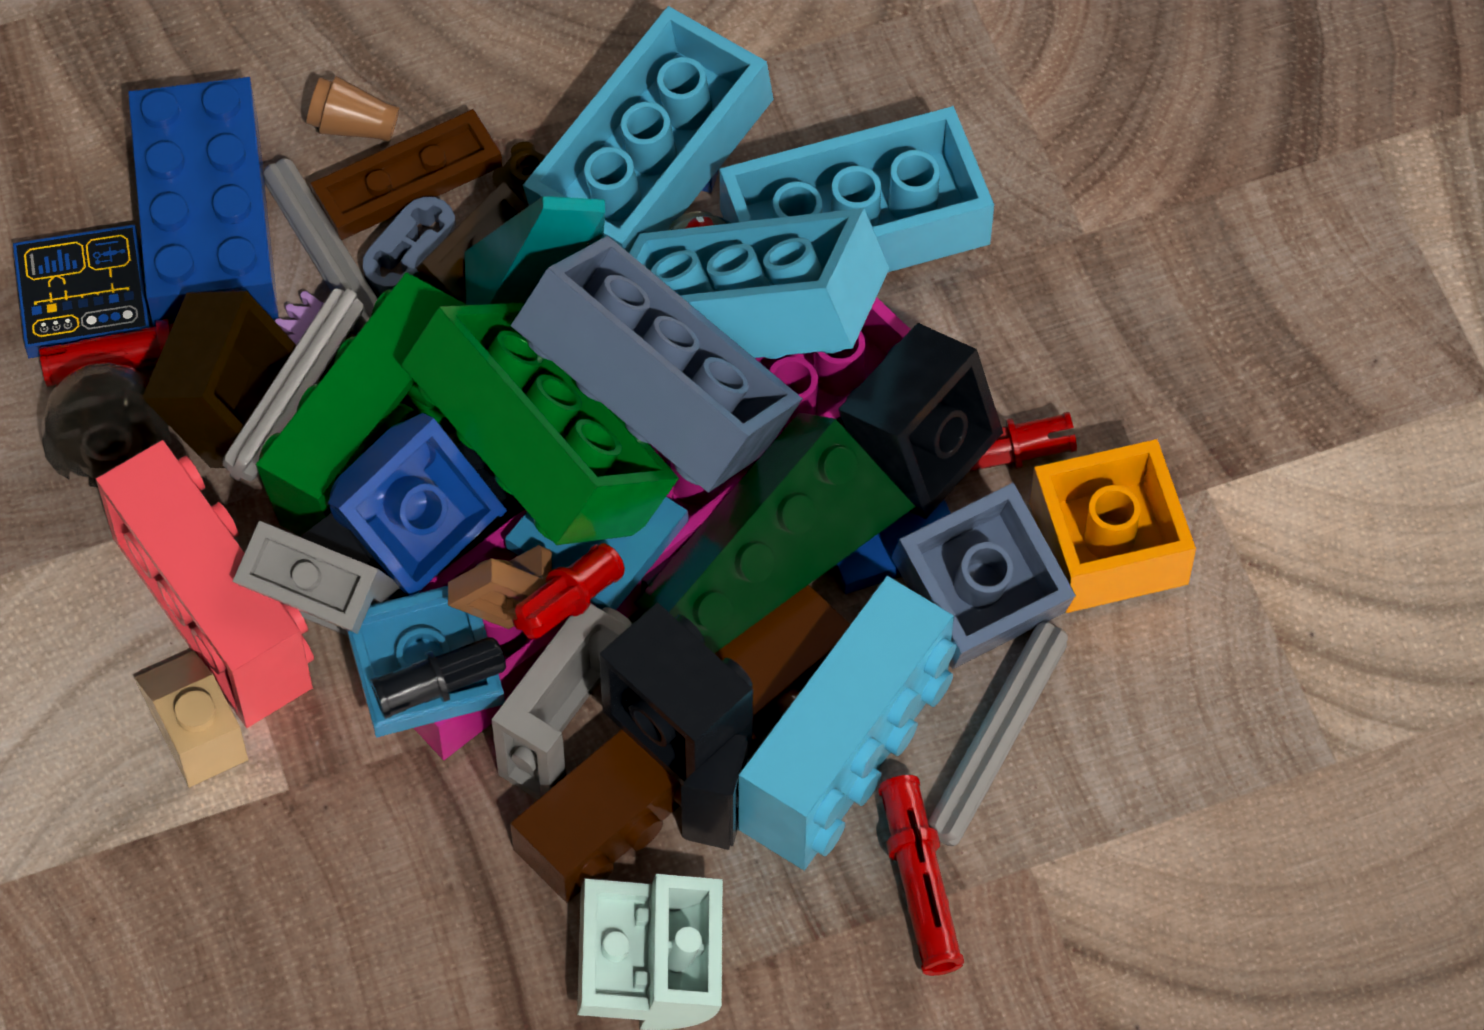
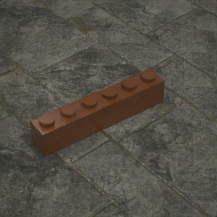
[510,585,851,903]

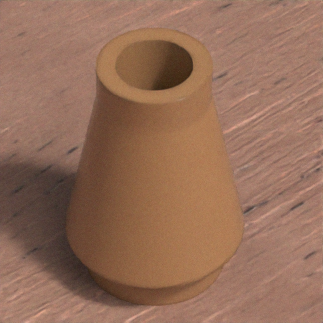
[306,76,400,142]

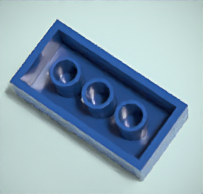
[128,77,279,326]

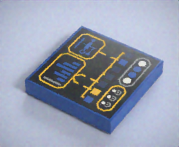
[13,224,150,359]

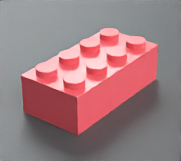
[96,440,314,728]

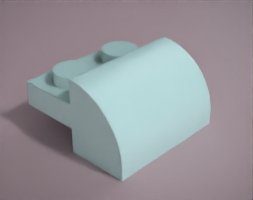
[577,874,723,1030]

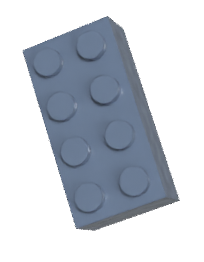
[511,236,803,493]

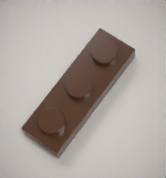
[310,109,503,240]

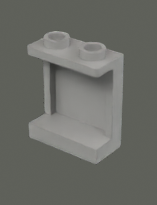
[233,521,407,636]
[491,603,632,799]

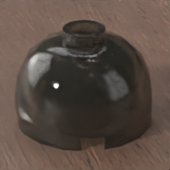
[42,362,171,488]

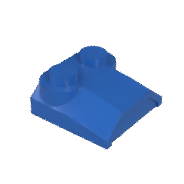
[328,413,507,596]

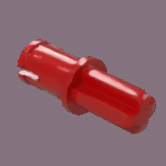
[969,412,1077,472]
[512,543,625,639]

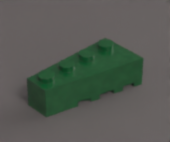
[634,412,915,653]

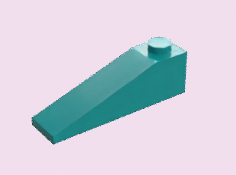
[465,196,605,305]

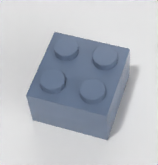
[891,482,1076,670]

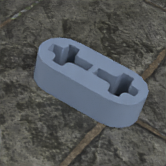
[363,197,456,298]

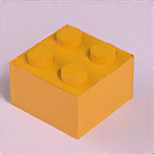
[1029,439,1196,613]

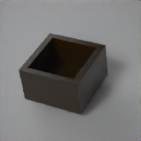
[142,291,296,468]

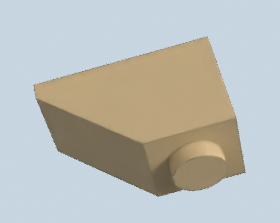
[135,651,248,788]

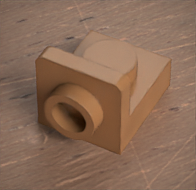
[448,545,552,629]

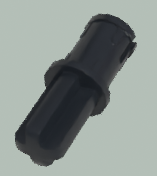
[370,637,506,719]

